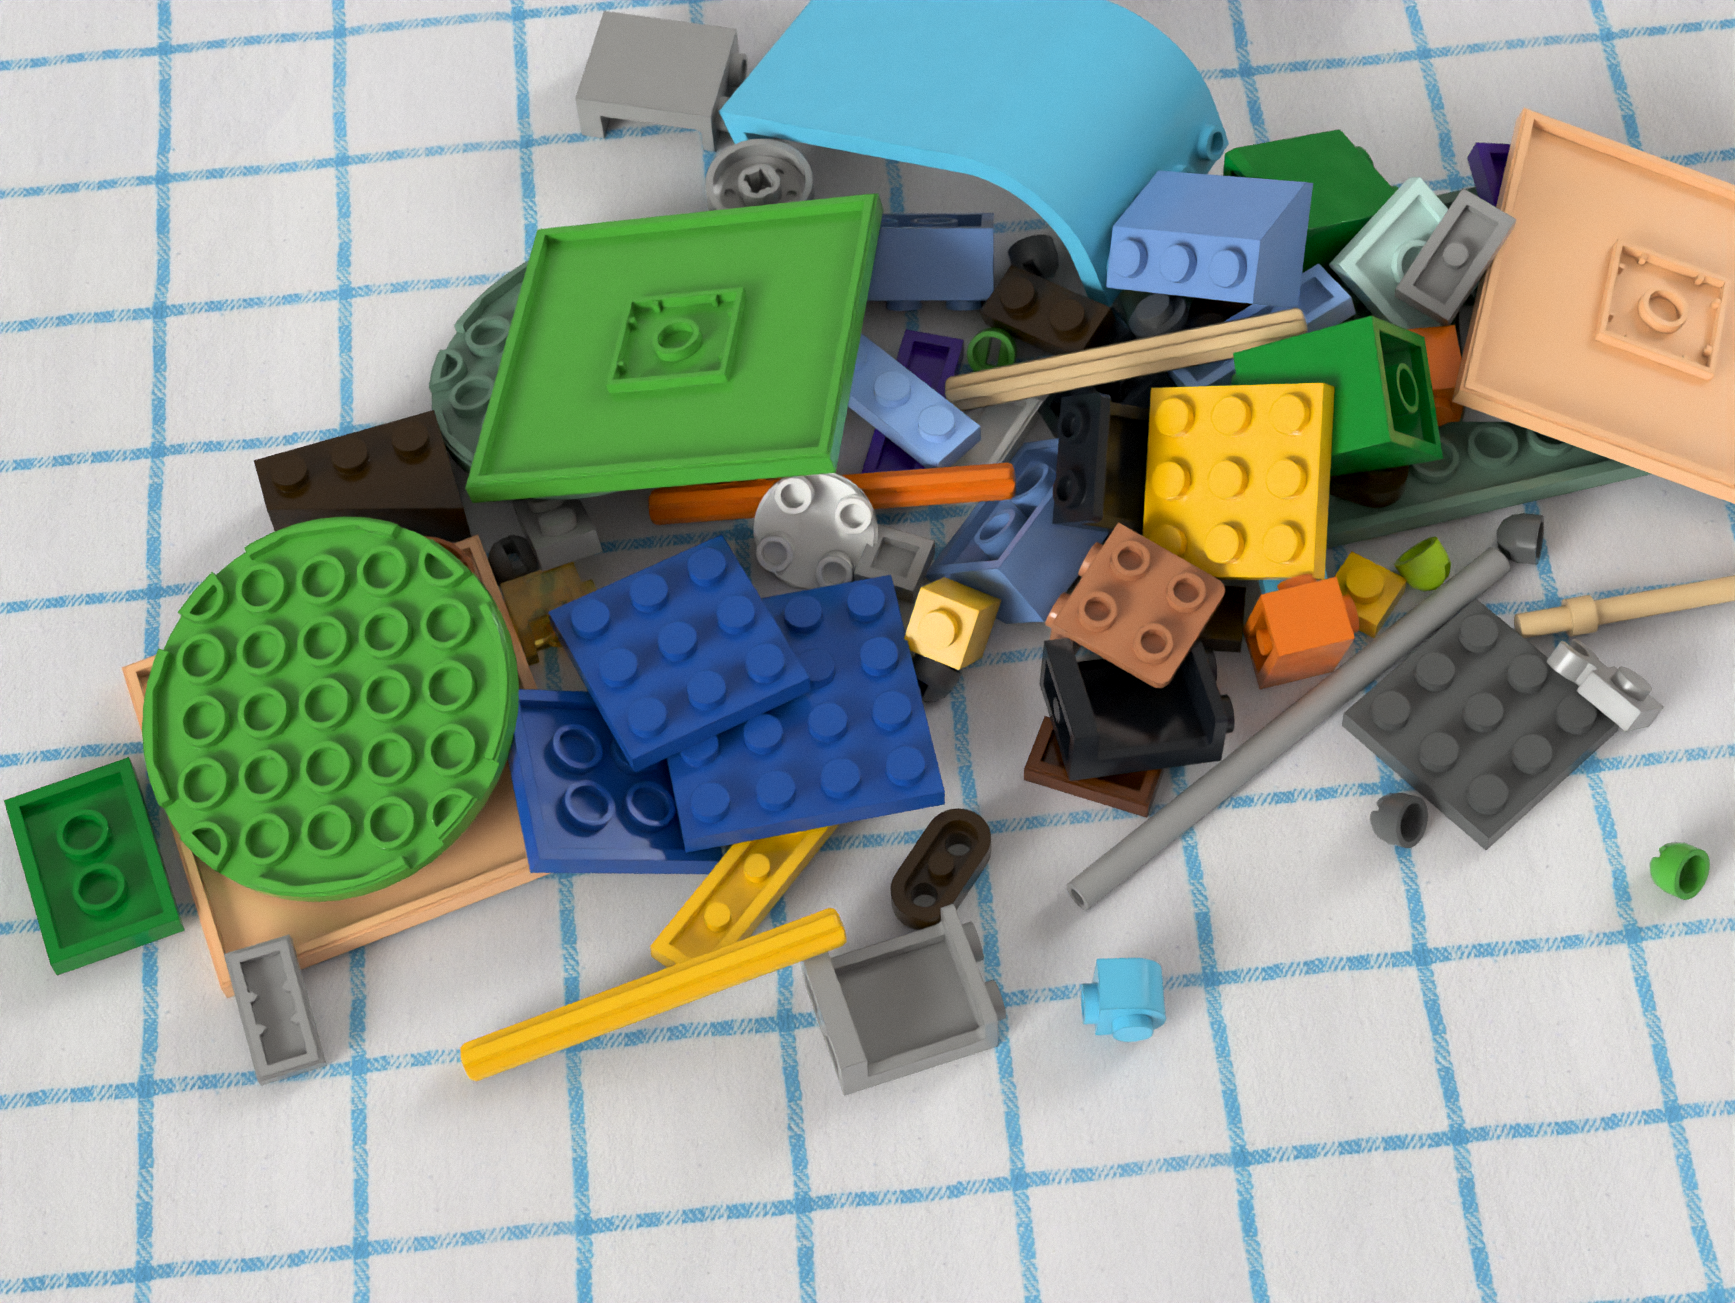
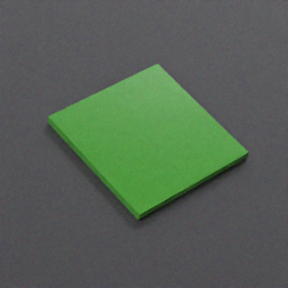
[465,193,884,503]

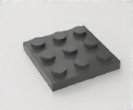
[1342,598,1619,850]

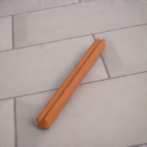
[648,463,1016,525]

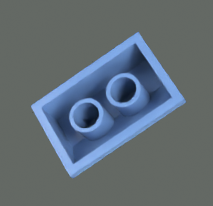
[1106,170,1313,308]
[867,213,994,311]
[925,438,1109,624]

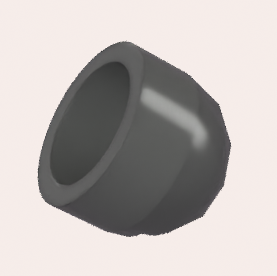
[1008,234,1059,280]
[1496,513,1544,565]
[488,534,540,590]
[912,653,962,702]
[1370,792,1428,848]

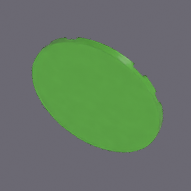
[142,516,519,902]

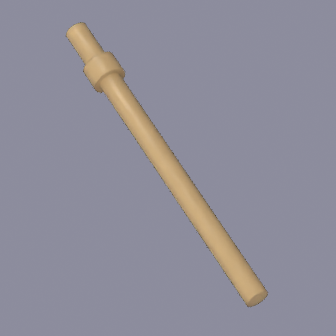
[1514,575,1735,638]

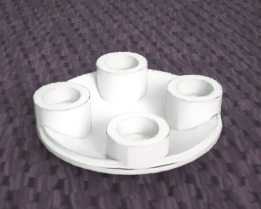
[754,473,878,590]

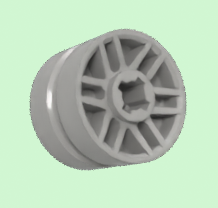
[705,139,814,211]

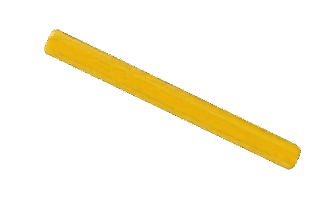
[460,908,847,1081]

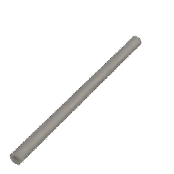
[1066,547,1510,910]

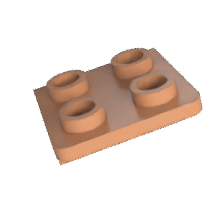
[1045,522,1225,688]

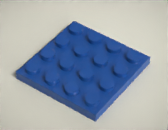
[667,575,945,853]

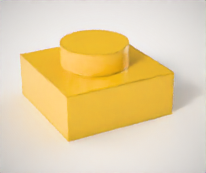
[1334,551,1407,638]

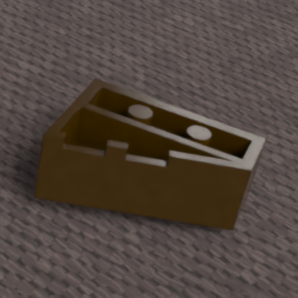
[254,410,471,543]

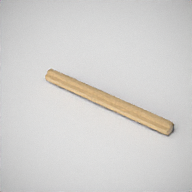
[945,308,1308,412]

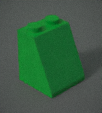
[1223,129,1399,282]
[1231,315,1443,477]

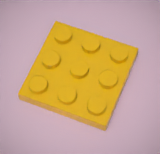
[1143,383,1335,580]

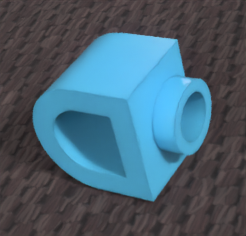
[1081,958,1166,1042]

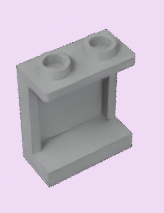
[575,11,747,152]
[800,904,1006,1096]

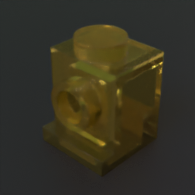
[500,562,597,666]

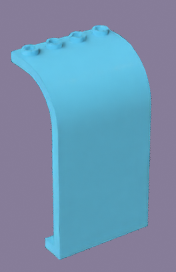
[719,0,1229,307]

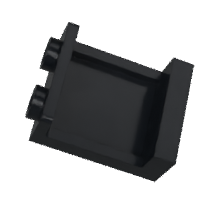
[1053,393,1150,536]
[1039,636,1235,781]

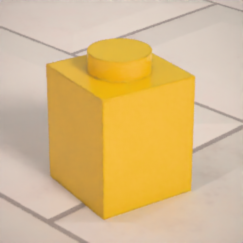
[904,577,1001,670]

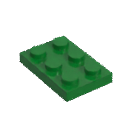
[4,757,185,976]

